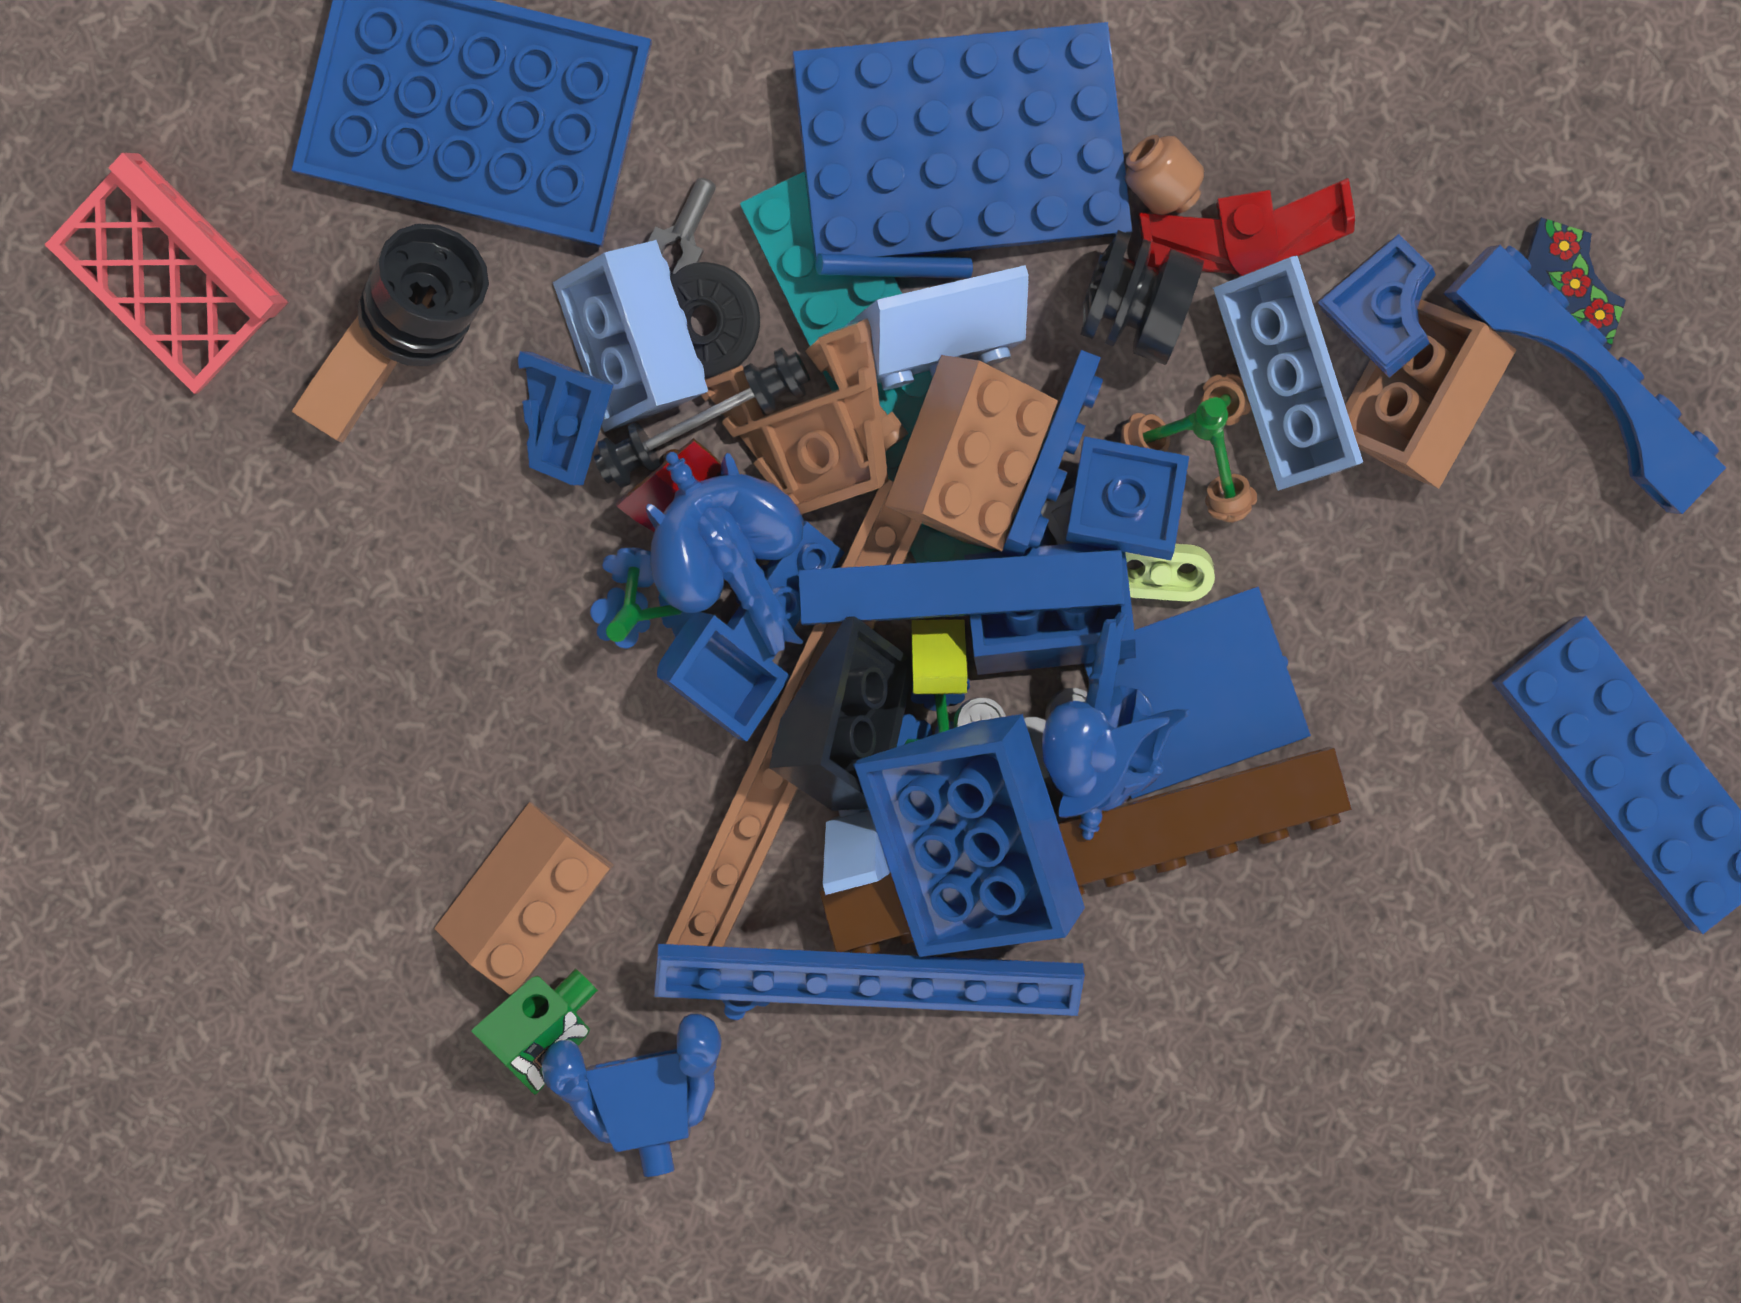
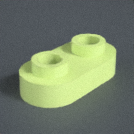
[1125,544,1215,601]

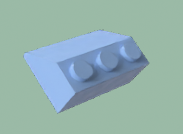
[553,240,709,432]
[845,265,1029,390]

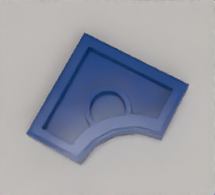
[1318,234,1436,378]

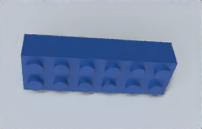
[1492,616,1741,934]

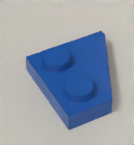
[518,351,614,485]

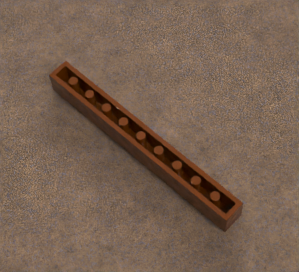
[819,747,1352,954]

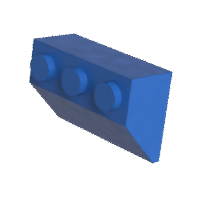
[964,543,1136,675]

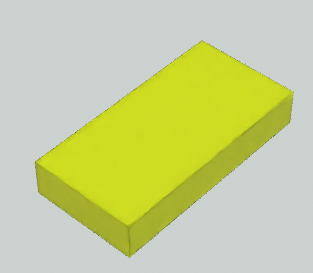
[912,620,967,694]

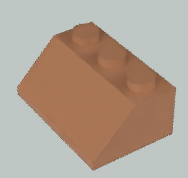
[1345,299,1516,489]
[434,802,614,995]

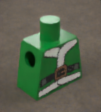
[471,968,598,1095]

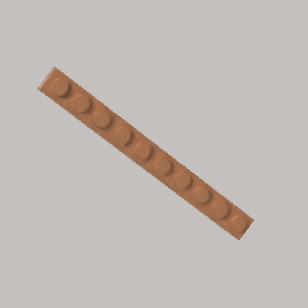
[666,479,922,947]

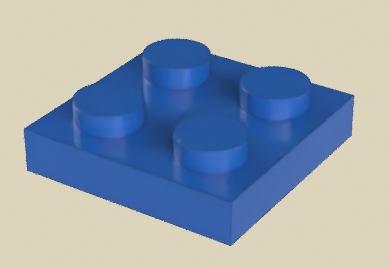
[1065,436,1189,561]

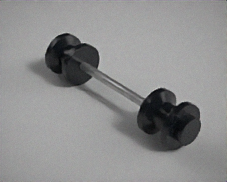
[594,347,810,488]

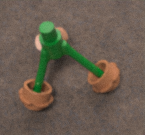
[1121,374,1257,522]

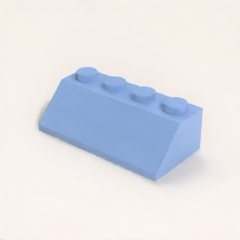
[1213,256,1363,491]

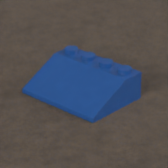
[854,714,1085,957]

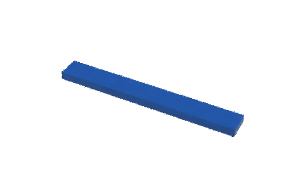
[654,944,1085,1016]

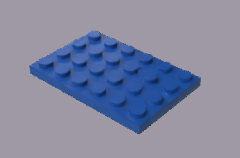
[291,0,652,248]
[792,22,1132,266]

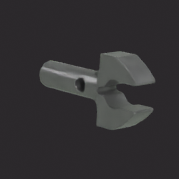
[649,178,716,274]

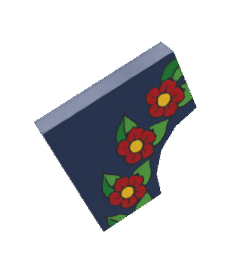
[1526,217,1626,351]

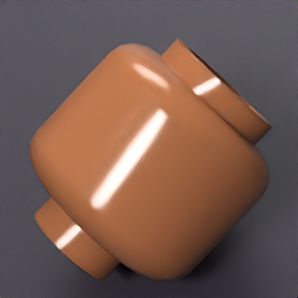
[1125,135,1204,214]

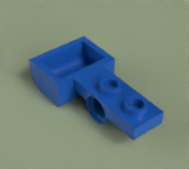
[657,521,845,742]

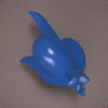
[645,452,804,655]
[1042,612,1190,840]

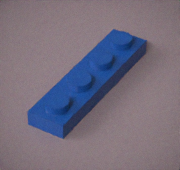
[1000,350,1103,557]

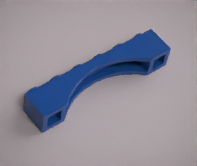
[1443,245,1726,514]

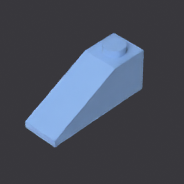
[823,809,891,895]

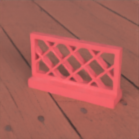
[45,153,289,394]

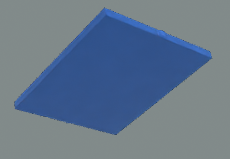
[1083,586,1311,799]

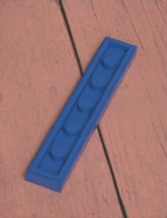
[798,550,1125,625]

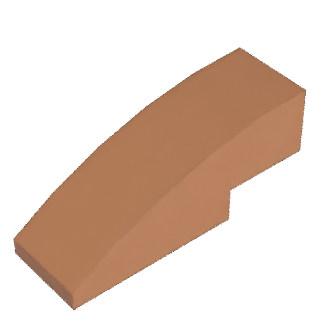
[292,316,398,443]

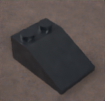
[769,616,913,811]

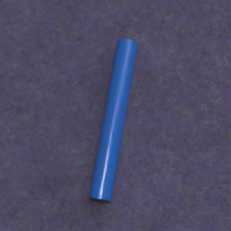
[816,253,973,279]

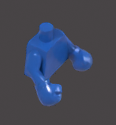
[541,1014,722,1177]

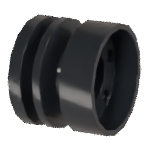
[357,224,489,366]
[1080,230,1204,365]

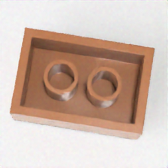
[885,355,1058,551]

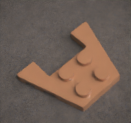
[701,318,888,514]

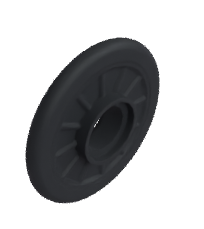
[670,262,760,379]

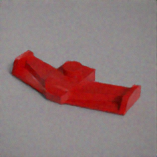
[1138,178,1355,277]

